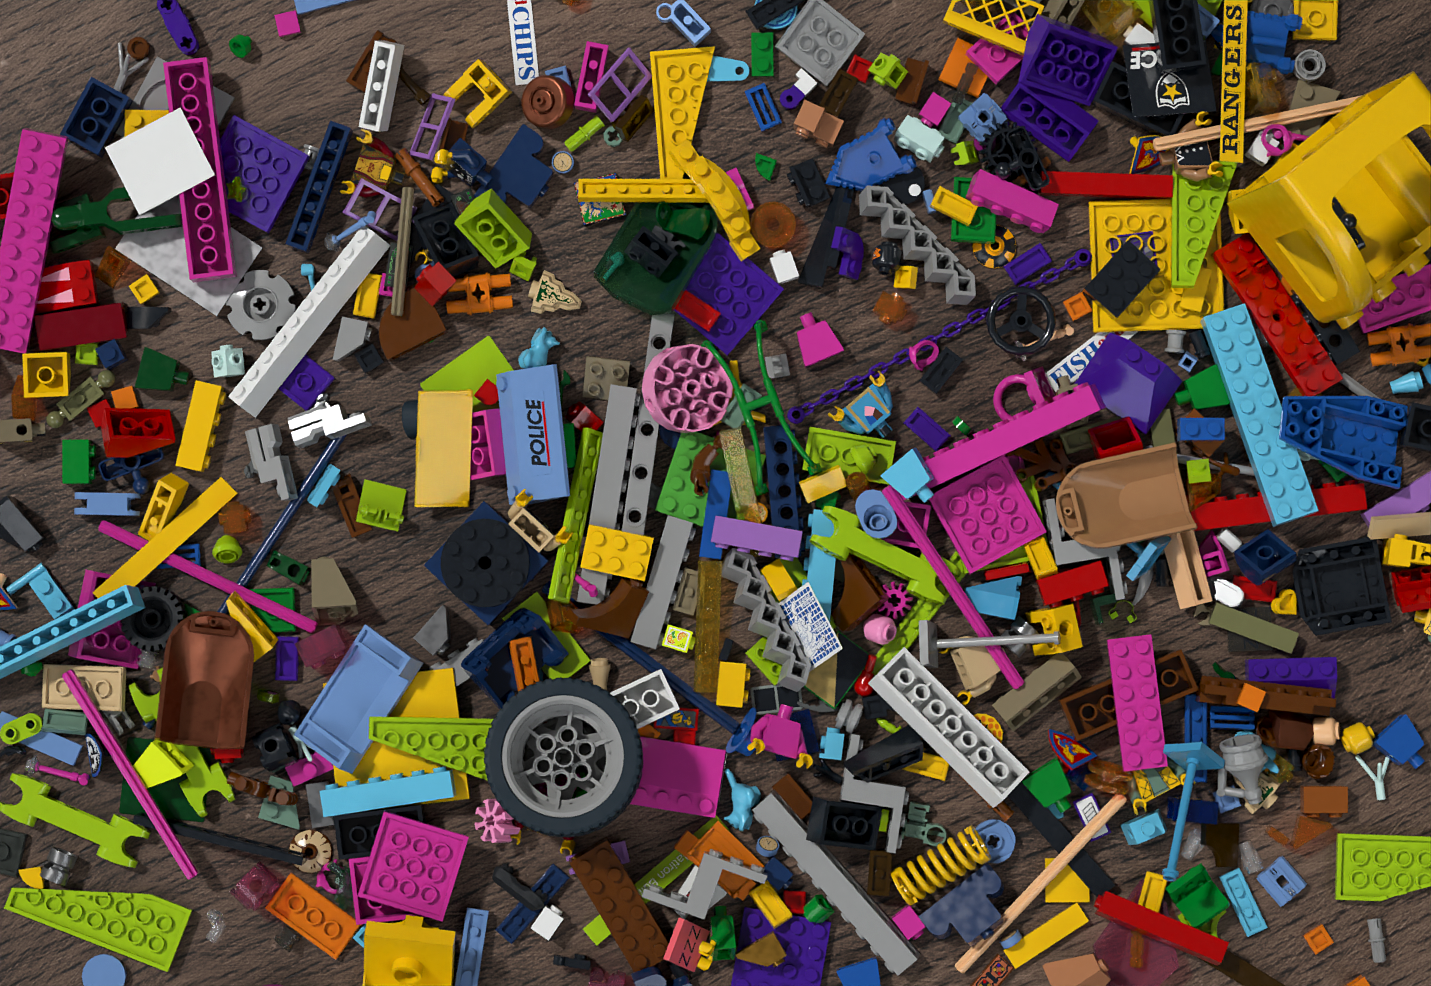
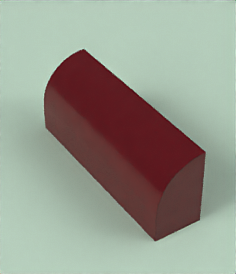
[34,302,128,351]

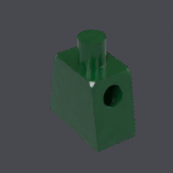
[135,347,190,391]

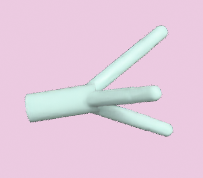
[288,725,313,762]
[1355,755,1390,800]

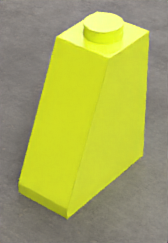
[133,740,194,788]

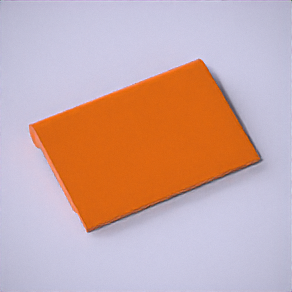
[687,821,764,899]

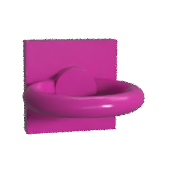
[993,366,1055,422]

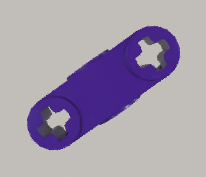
[157,0,199,56]

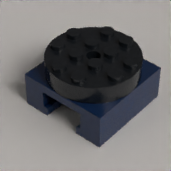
[424,501,550,626]

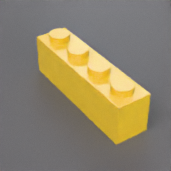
[175,380,226,472]

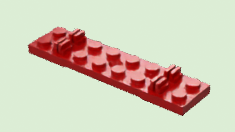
[1211,233,1343,396]

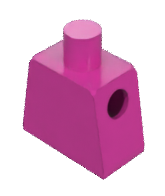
[796,312,844,368]

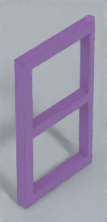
[588,48,652,122]
[409,93,456,161]
[343,178,417,241]

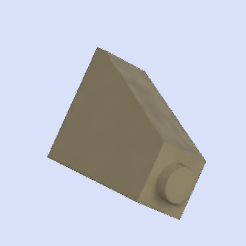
[311,557,358,626]

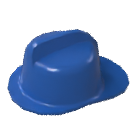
[726,707,756,756]

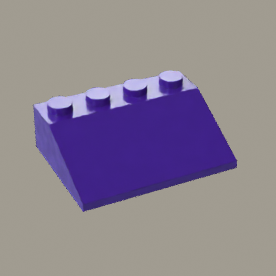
[1019,14,1118,106]

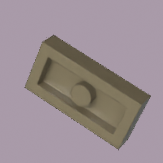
[672,568,706,616]

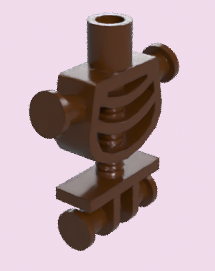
[227,772,298,806]

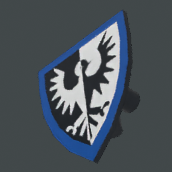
[85,733,111,777]

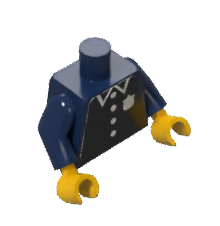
[431,138,494,187]

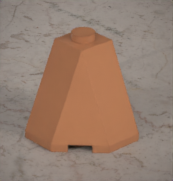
[1043,954,1111,986]

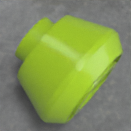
[850,444,878,473]
[212,535,242,563]

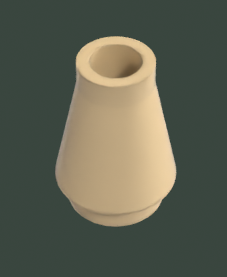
[589,658,611,690]

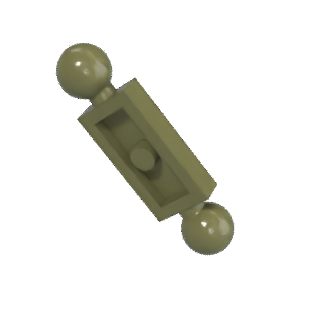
[46,370,115,428]

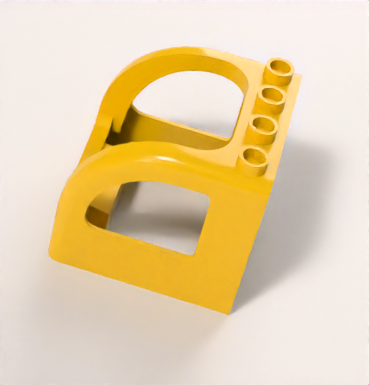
[1227,71,1431,330]

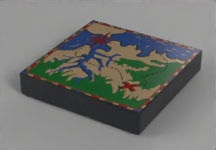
[574,173,626,226]

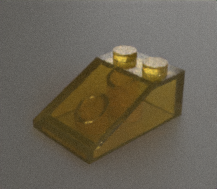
[1081,0,1144,42]
[1245,62,1281,115]

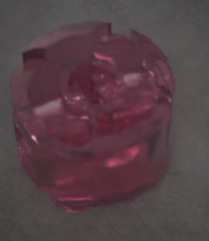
[229,861,280,911]

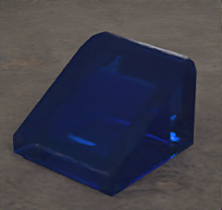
[1066,764,1097,791]

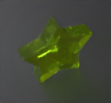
[226,176,247,202]

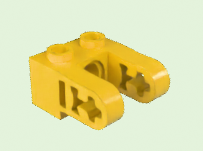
[443,59,512,128]
[1381,534,1431,568]
[1025,604,1083,656]

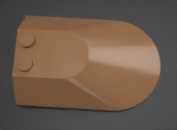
[1056,442,1197,549]

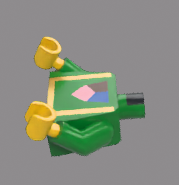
[697,906,736,971]

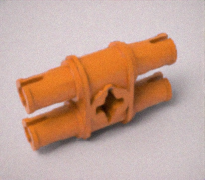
[446,272,513,315]
[1367,323,1431,367]

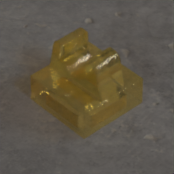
[1263,754,1295,784]

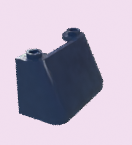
[461,608,569,710]

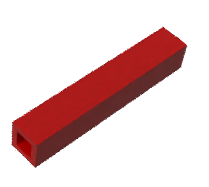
[1039,171,1173,199]
[1094,891,1229,966]

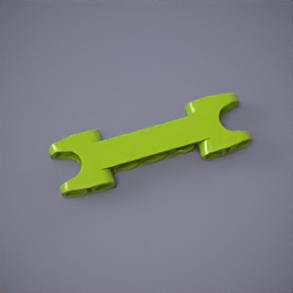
[810,506,959,605]
[129,667,236,818]
[0,773,151,868]

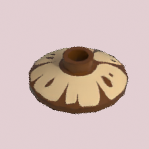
[289,829,332,873]

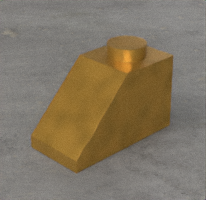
[735,931,787,967]

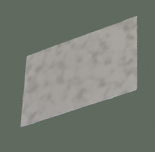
[115,194,262,316]

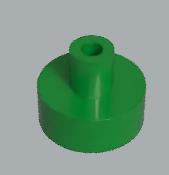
[229,34,252,58]

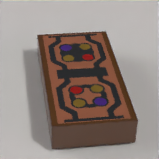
[969,953,1014,986]

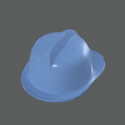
[855,489,897,539]

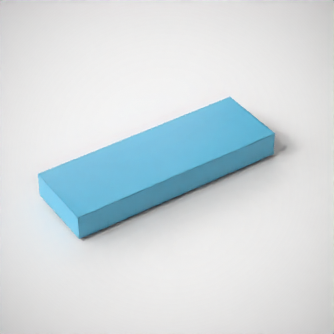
[1219,867,1267,937]

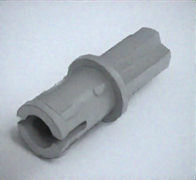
[1367,918,1386,963]

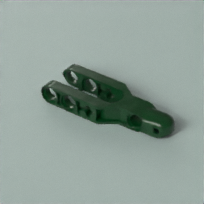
[51,187,183,235]

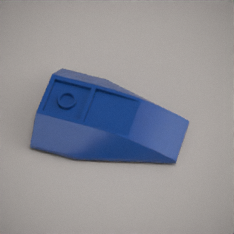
[1279,396,1408,489]

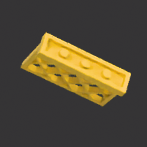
[943,0,1044,56]

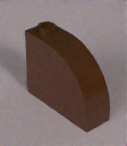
[379,283,448,362]

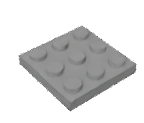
[775,0,865,86]

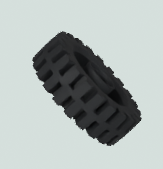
[120,586,188,652]

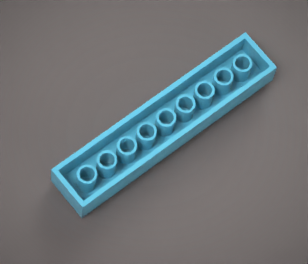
[1200,303,1318,527]

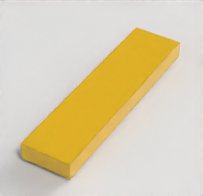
[1003,902,1089,969]

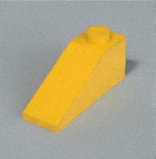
[138,473,189,541]
[226,591,278,662]

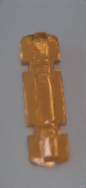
[1130,930,1144,968]

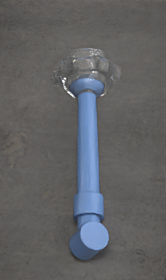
[324,211,376,252]

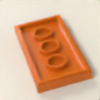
[265,872,362,960]

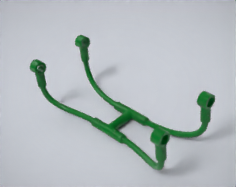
[700,320,822,496]

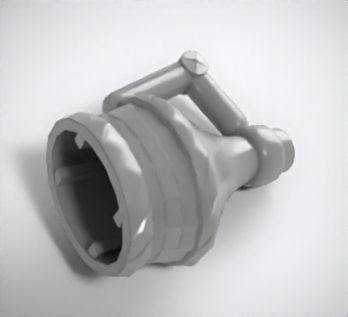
[1216,734,1269,805]

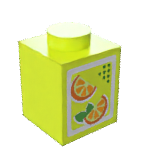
[662,624,696,653]

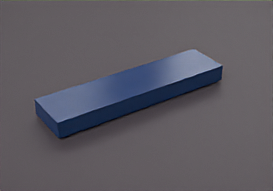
[699,469,733,559]
[1184,694,1207,782]

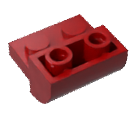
[1391,566,1431,613]

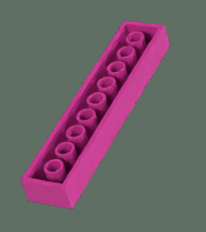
[163,57,237,283]
[0,128,69,354]
[896,382,1106,501]

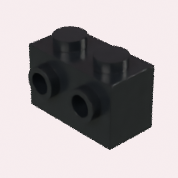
[624,226,678,278]

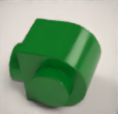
[803,894,835,923]

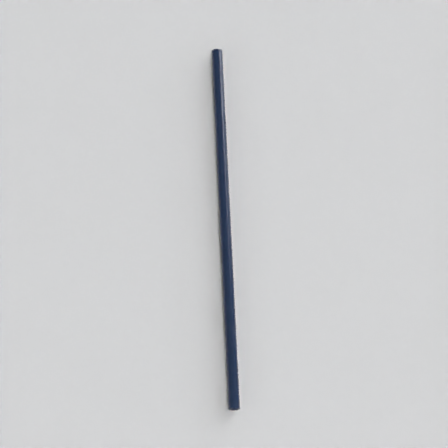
[143,413,350,730]

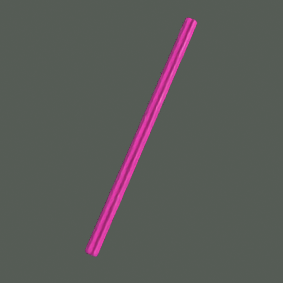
[882,485,1024,689]
[98,520,318,633]
[62,669,198,880]

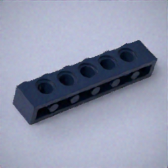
[285,121,353,254]
[763,425,805,559]

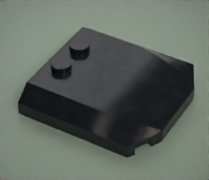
[1292,537,1392,636]

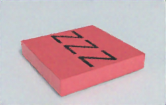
[663,918,710,972]

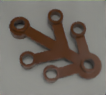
[1005,437,1077,492]

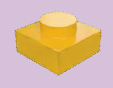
[894,266,918,289]
[129,274,160,305]

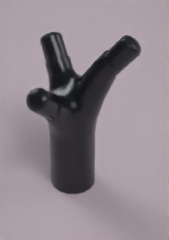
[813,758,843,784]

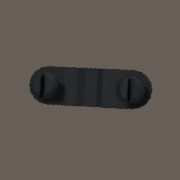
[492,863,548,911]

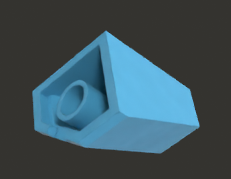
[964,576,1022,620]

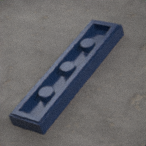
[495,863,570,944]

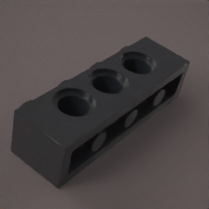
[1290,289,1360,366]

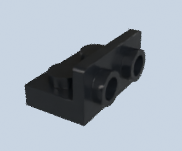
[786,158,830,209]

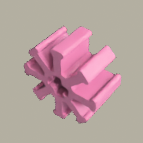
[475,799,520,843]

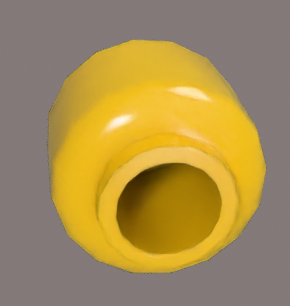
[1340,722,1375,755]

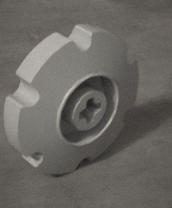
[225,270,296,341]

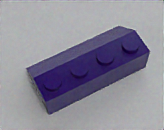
[1001,82,1099,162]
[1245,657,1337,699]

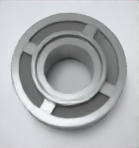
[1293,49,1326,82]
[835,699,863,733]

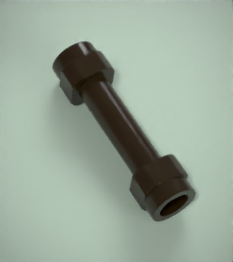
[398,64,431,106]

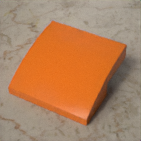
[938,38,988,98]

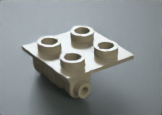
[582,356,630,400]

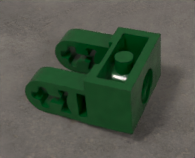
[49,193,106,254]

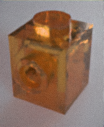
[872,291,907,325]
[218,501,251,534]

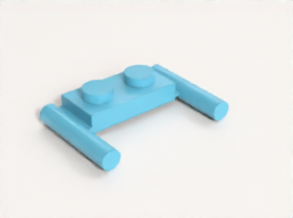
[6,562,75,620]

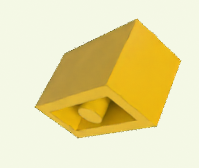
[716,661,750,708]

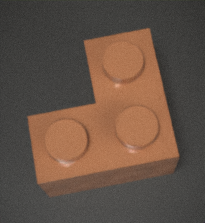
[793,100,844,148]

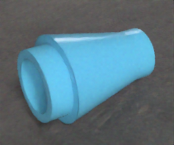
[1390,371,1424,394]

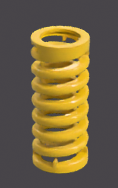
[891,825,991,906]

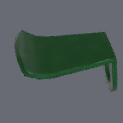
[656,201,710,240]

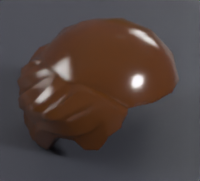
[1256,716,1277,748]
[1302,744,1335,779]

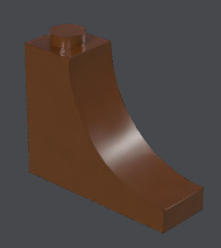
[831,553,889,632]
[566,578,649,638]

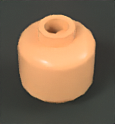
[1312,717,1340,746]

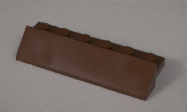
[1195,675,1336,716]

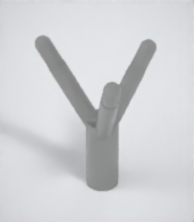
[114,42,149,92]

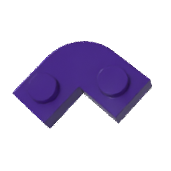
[831,226,864,280]

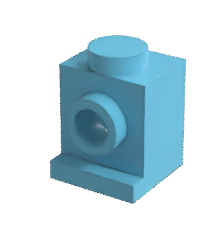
[819,727,844,760]

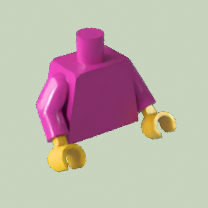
[747,704,813,769]

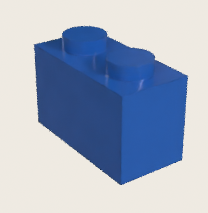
[1177,418,1225,441]

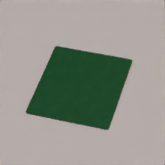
[119,737,212,822]

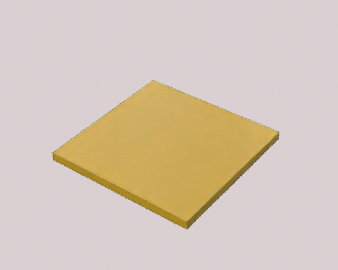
[1088,199,1224,333]
[323,668,470,812]

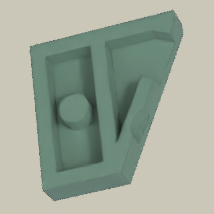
[258,775,300,830]

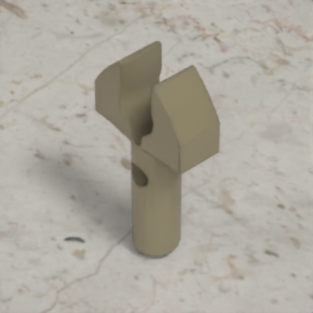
[1193,602,1226,625]

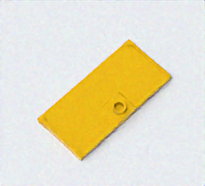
[414,389,473,508]

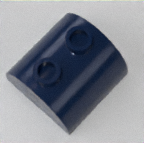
[1234,529,1297,585]

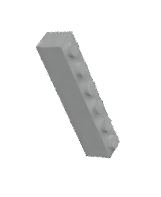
[631,515,696,649]

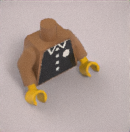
[1159,111,1223,182]

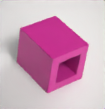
[918,92,952,128]
[891,905,925,940]

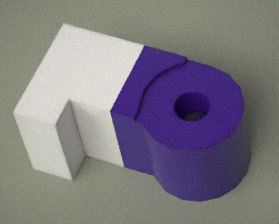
[780,68,817,110]

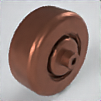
[521,75,574,129]

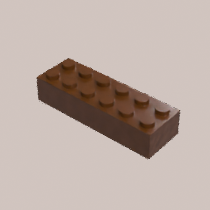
[1058,649,1199,741]
[569,837,669,972]

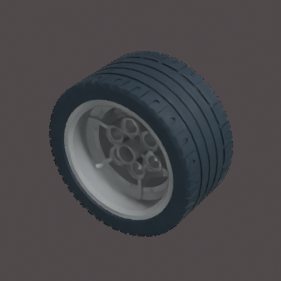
[484,677,643,837]

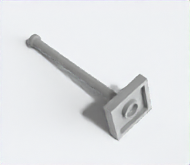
[919,620,1061,668]

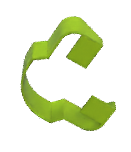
[1108,600,1137,623]

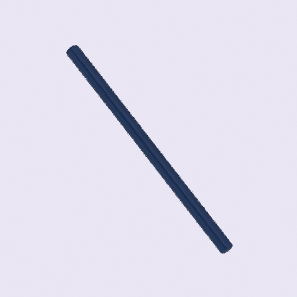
[542,581,739,733]

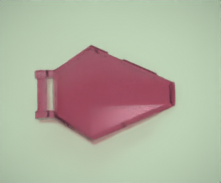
[1092,879,1179,986]

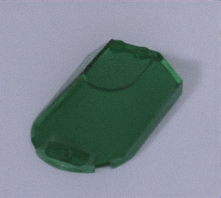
[594,202,717,315]

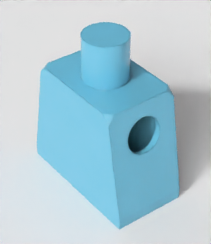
[880,448,934,503]
[1120,809,1167,845]

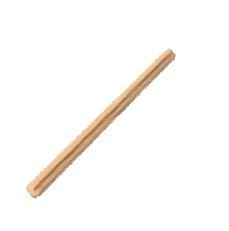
[1153,95,1362,151]
[955,792,1127,973]

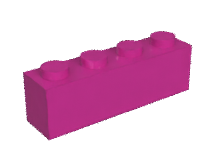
[965,169,1059,233]

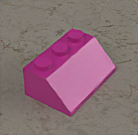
[470,409,506,480]

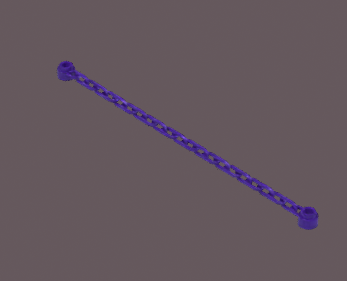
[787,249,1092,424]

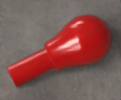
[854,654,877,696]

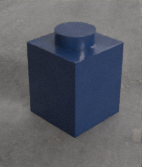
[95,339,128,370]
[763,856,793,891]

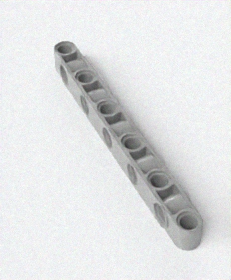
[622,311,675,535]

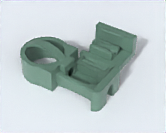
[901,801,947,846]

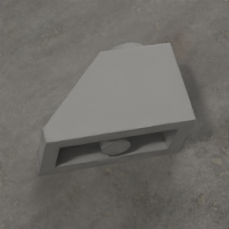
[333,317,372,362]

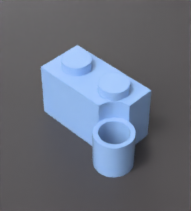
[656,0,711,47]

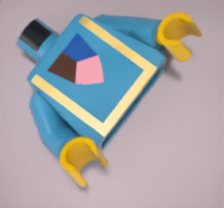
[828,371,893,438]

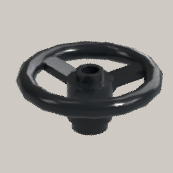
[986,286,1056,356]

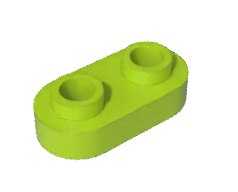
[0,713,43,744]

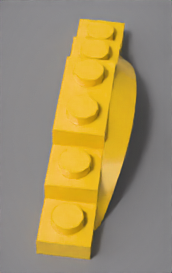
[669,140,761,261]

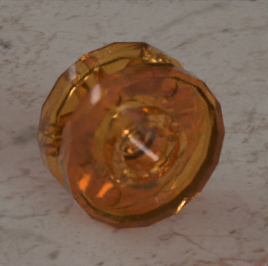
[750,201,796,249]
[1084,760,1134,795]

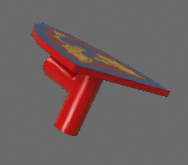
[1048,729,1097,773]

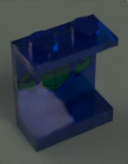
[1166,796,1219,824]

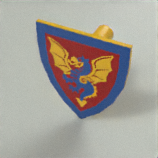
[1129,135,1170,174]

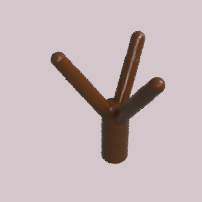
[1202,452,1240,484]

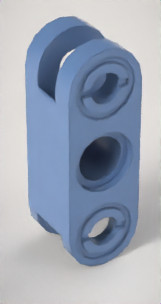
[74,492,140,516]

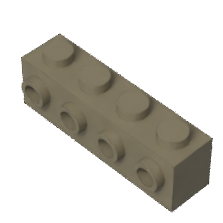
[992,653,1082,732]

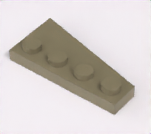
[1273,79,1340,164]

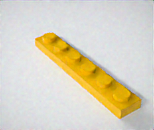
[578,179,709,203]

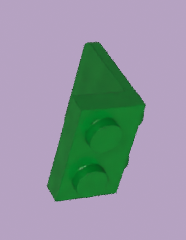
[1165,863,1230,929]

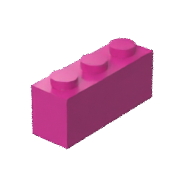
[574,41,609,113]

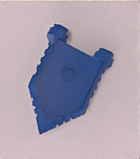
[1210,10,1302,74]
[825,118,917,191]

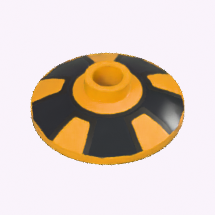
[972,225,1016,268]

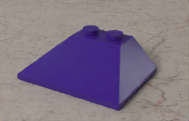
[1074,332,1182,435]

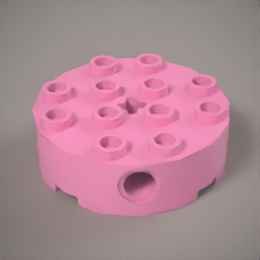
[642,344,733,433]

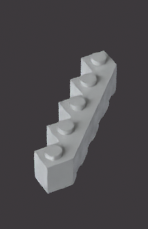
[859,185,976,305]
[719,548,811,692]

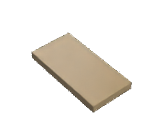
[42,664,126,711]

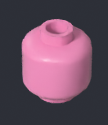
[863,614,897,645]

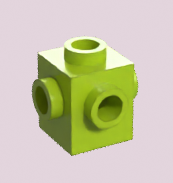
[868,53,908,89]

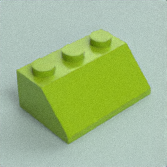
[454,189,532,269]

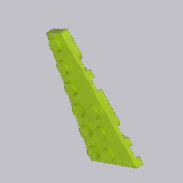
[1171,160,1238,288]
[368,716,493,781]

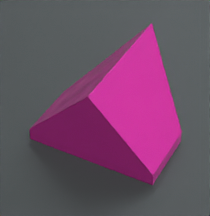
[1198,530,1229,577]

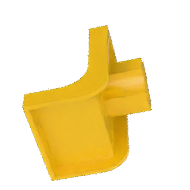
[363,915,456,986]

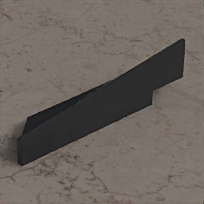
[798,185,854,289]
[844,725,933,783]

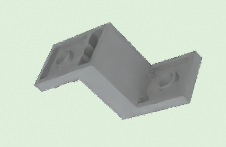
[1042,498,1128,601]
[840,733,909,853]
[642,849,767,919]

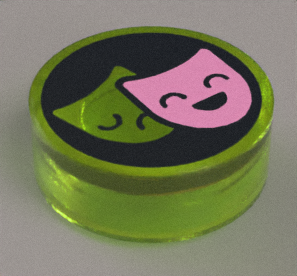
[257,689,280,703]

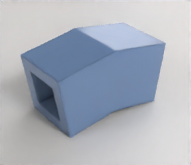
[1178,351,1198,372]

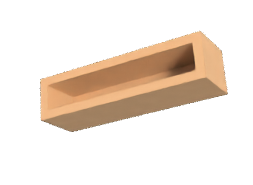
[1164,530,1213,609]

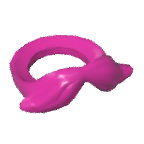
[1261,124,1296,157]
[909,340,939,371]
[316,859,349,894]

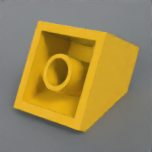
[22,352,71,398]

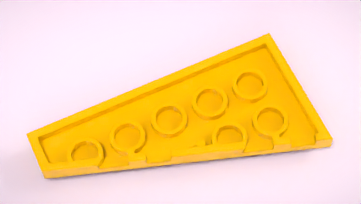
[650,46,715,179]

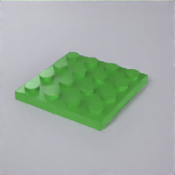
[655,432,766,526]

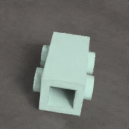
[893,115,945,163]

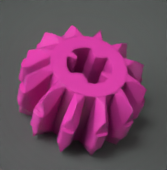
[878,582,913,619]

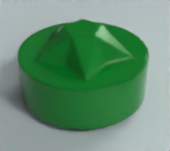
[20,661,43,677]

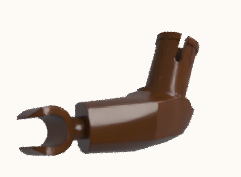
[690,435,731,496]

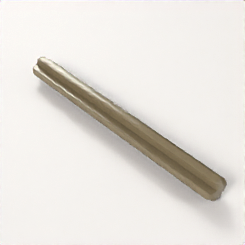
[391,187,414,316]

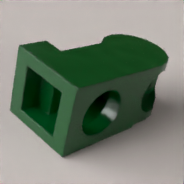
[266,550,311,586]

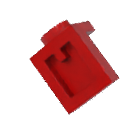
[565,401,604,432]

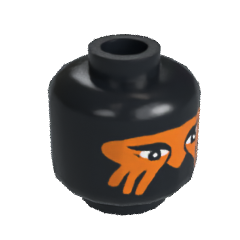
[872,241,902,275]

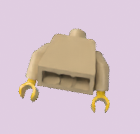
[508,489,573,552]
[939,636,1006,705]

